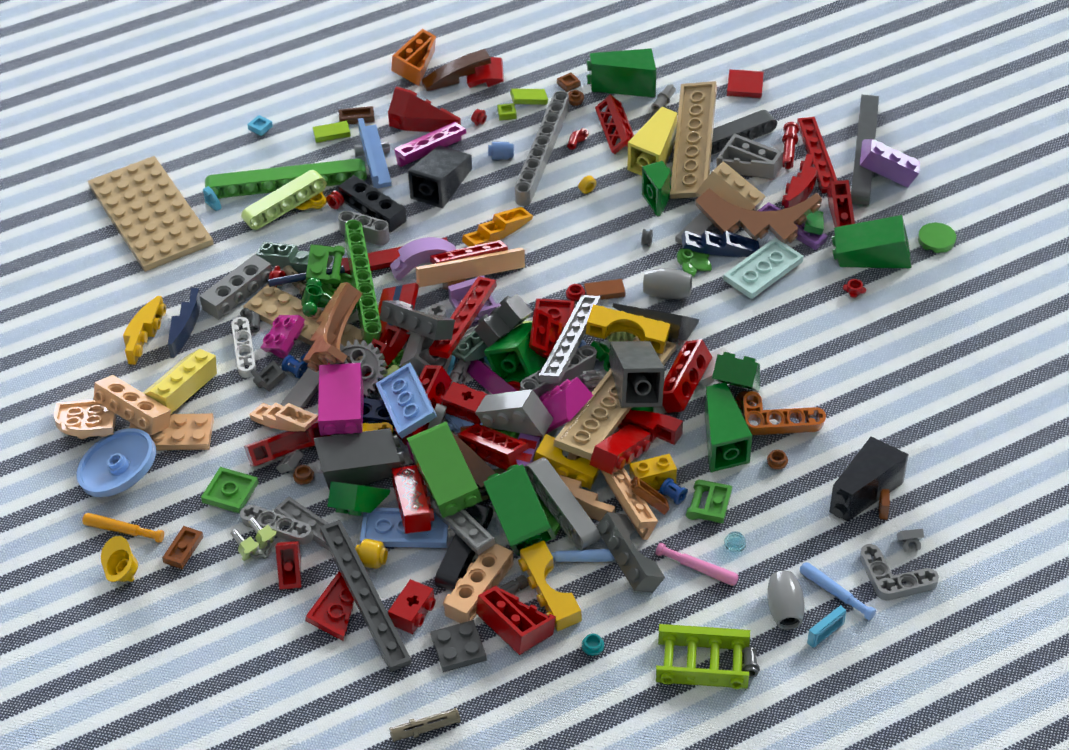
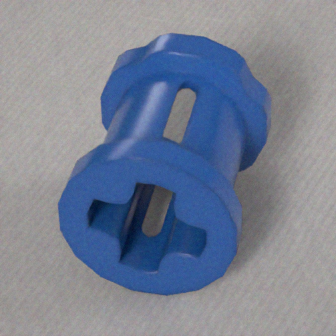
[281,355,308,379]
[659,478,688,505]

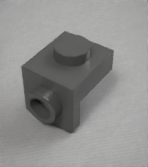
[250,360,287,392]

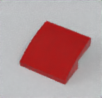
[467,57,504,88]
[529,308,562,359]

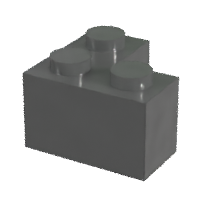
[474,294,533,347]

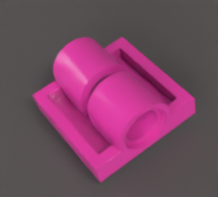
[260,315,305,359]

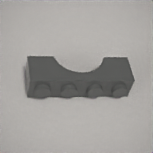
[379,300,455,340]
[596,512,665,593]

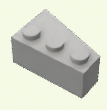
[716,134,783,179]
[475,389,553,437]

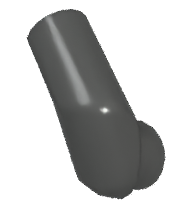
[240,308,260,333]

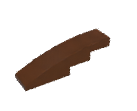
[422,49,491,91]
[452,432,496,491]

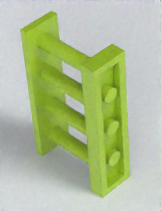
[656,624,750,689]

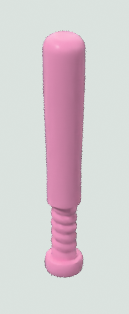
[656,543,739,586]

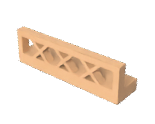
[601,467,658,540]

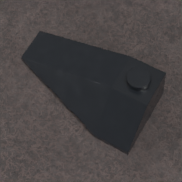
[612,303,699,343]

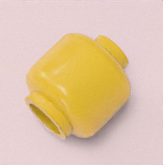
[355,539,388,569]

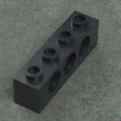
[338,175,407,233]

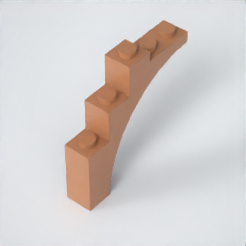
[695,188,822,244]
[303,282,363,372]

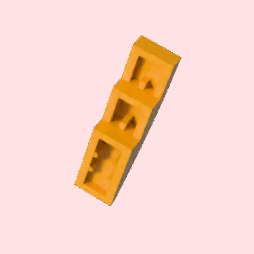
[462,207,533,247]

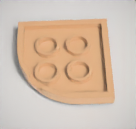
[54,400,117,439]

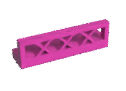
[394,122,466,167]

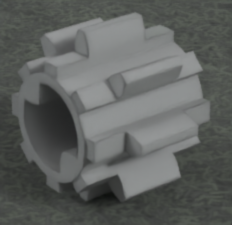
[579,370,603,392]

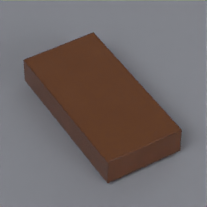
[338,106,375,125]

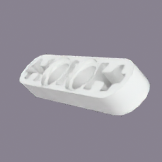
[231,317,256,378]

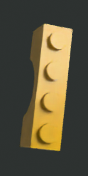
[586,304,670,354]
[518,540,582,632]

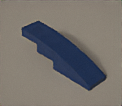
[681,231,760,257]
[168,288,201,358]

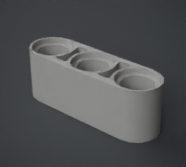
[338,211,389,245]

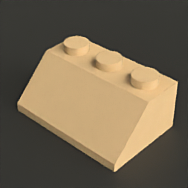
[695,161,766,227]

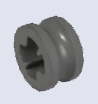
[641,229,653,246]

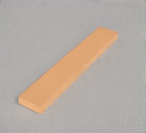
[416,248,525,288]

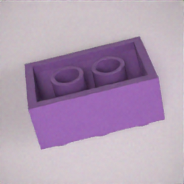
[860,139,920,188]

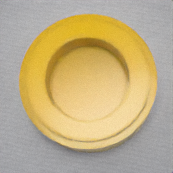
[578,175,597,194]

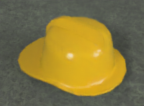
[101,536,138,582]

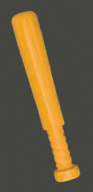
[82,513,164,543]

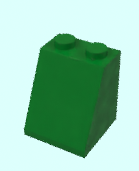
[484,322,547,383]

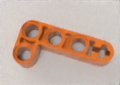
[741,391,826,435]

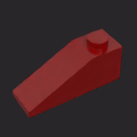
[826,180,855,227]

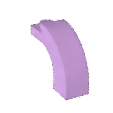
[390,237,456,281]

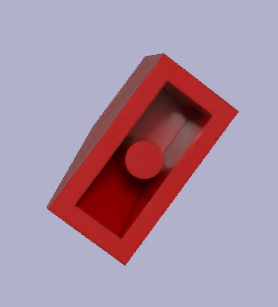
[275,541,302,590]

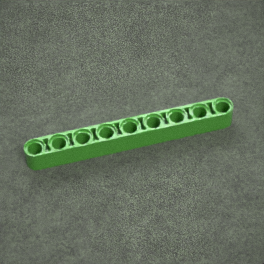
[205,159,367,199]
[345,220,382,346]

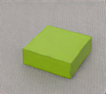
[497,103,517,121]

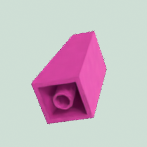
[318,363,364,435]

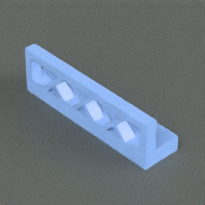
[358,118,392,189]

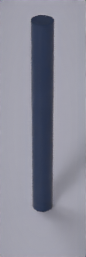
[268,266,345,287]

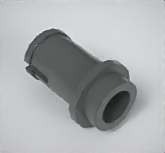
[742,647,760,678]

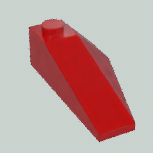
[388,86,461,132]

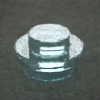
[724,532,746,552]

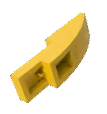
[123,296,166,365]

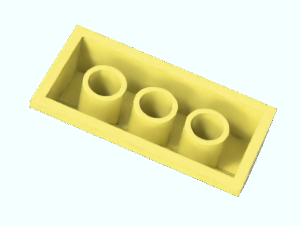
[143,349,217,415]

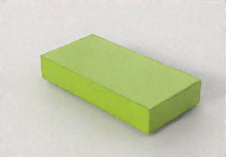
[510,88,548,105]
[312,121,351,143]

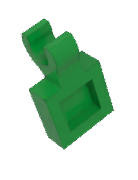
[590,340,611,372]

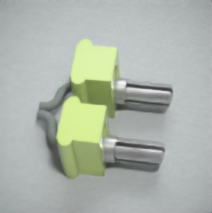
[230,517,276,561]

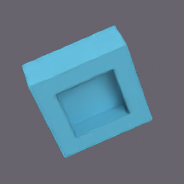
[247,115,273,136]

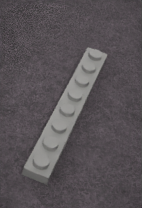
[539,295,601,384]

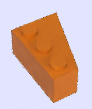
[391,29,436,86]

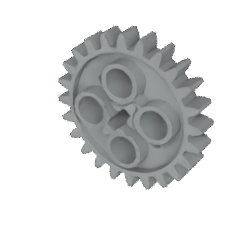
[330,339,388,399]

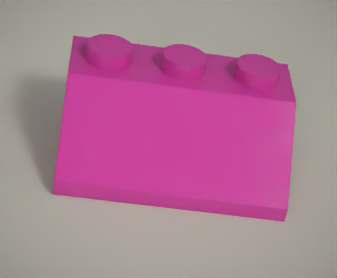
[539,377,593,434]

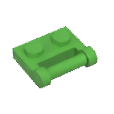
[306,244,345,284]
[686,480,733,523]

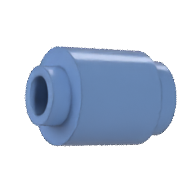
[488,142,514,160]

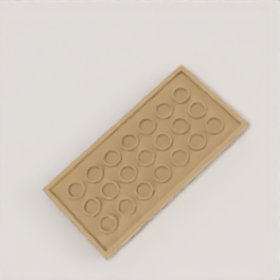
[88,156,214,272]

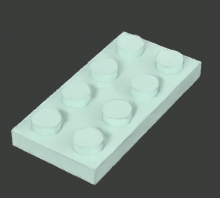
[723,238,804,299]

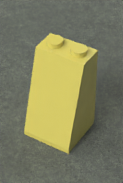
[627,107,677,176]

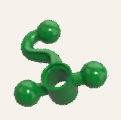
[301,277,357,317]

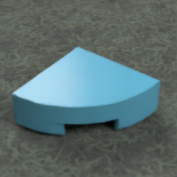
[203,186,222,211]

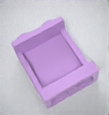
[448,275,501,329]

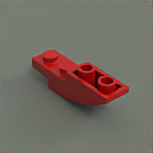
[782,154,818,209]

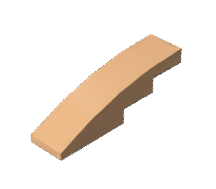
[249,403,318,431]
[558,474,615,521]

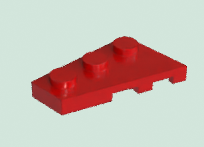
[305,571,354,641]

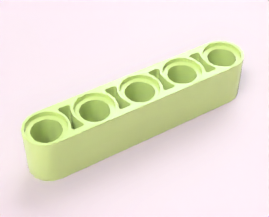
[241,170,327,230]

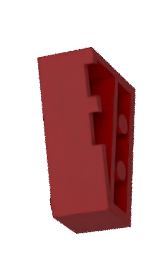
[476,586,556,655]

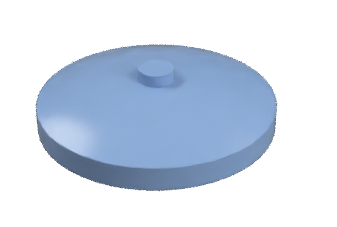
[76,428,156,497]

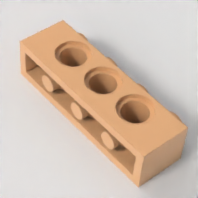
[93,375,171,435]
[443,544,514,623]

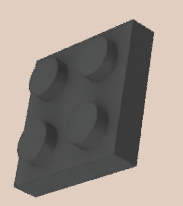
[430,620,487,672]

